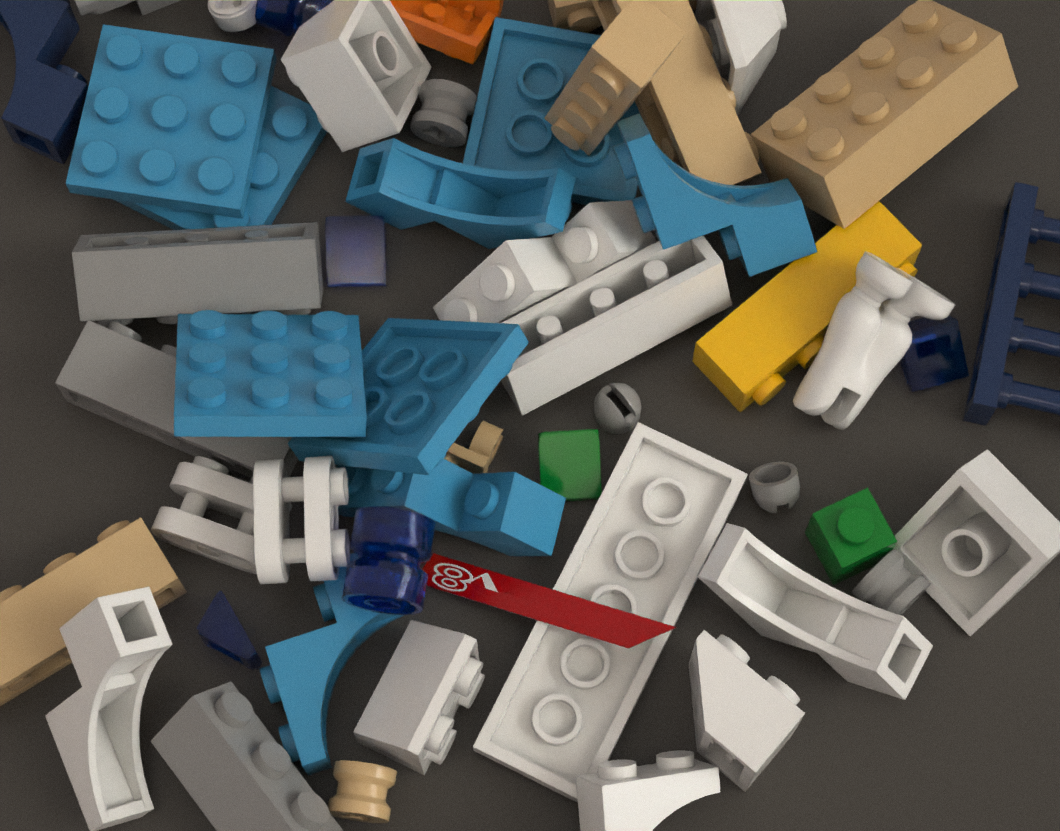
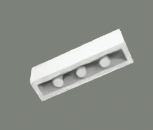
[500,236,732,416]

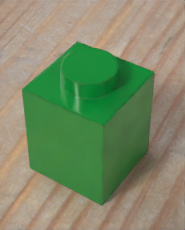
[805,487,897,585]

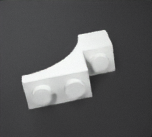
[433,200,657,323]
[698,523,933,700]
[45,587,173,831]
[576,750,721,831]

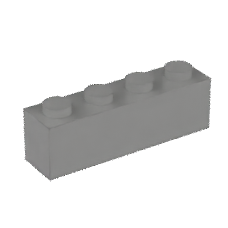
[72,222,324,327]
[55,320,298,480]
[151,681,343,831]

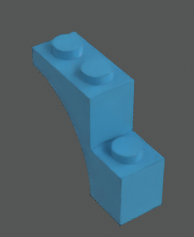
[613,113,817,277]
[345,138,576,249]
[336,459,566,556]
[260,541,412,776]

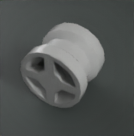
[410,79,477,147]
[852,549,931,615]

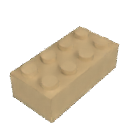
[750,0,1018,229]

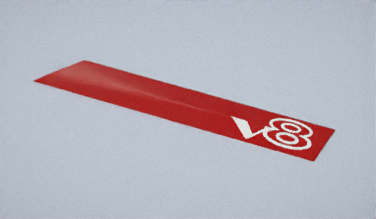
[413,553,677,649]

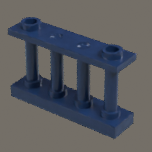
[962,182,1060,426]

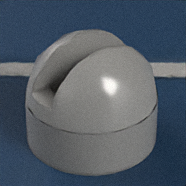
[593,383,642,434]
[749,461,800,513]

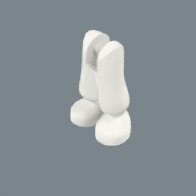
[793,251,955,430]

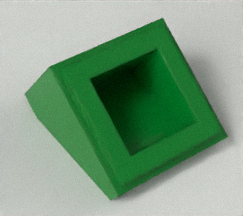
[538,429,602,501]

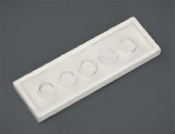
[473,422,748,803]

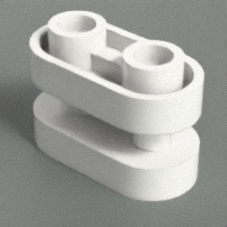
[150,456,292,574]
[253,456,350,584]

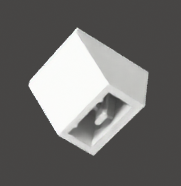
[353,620,485,775]
[688,630,805,792]

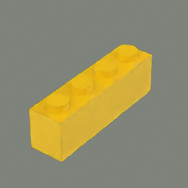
[692,201,922,412]

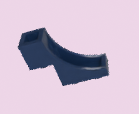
[0,0,88,165]

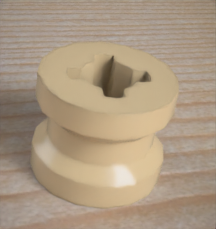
[328,760,397,823]

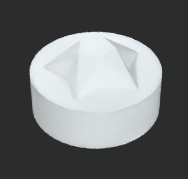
[208,0,268,32]

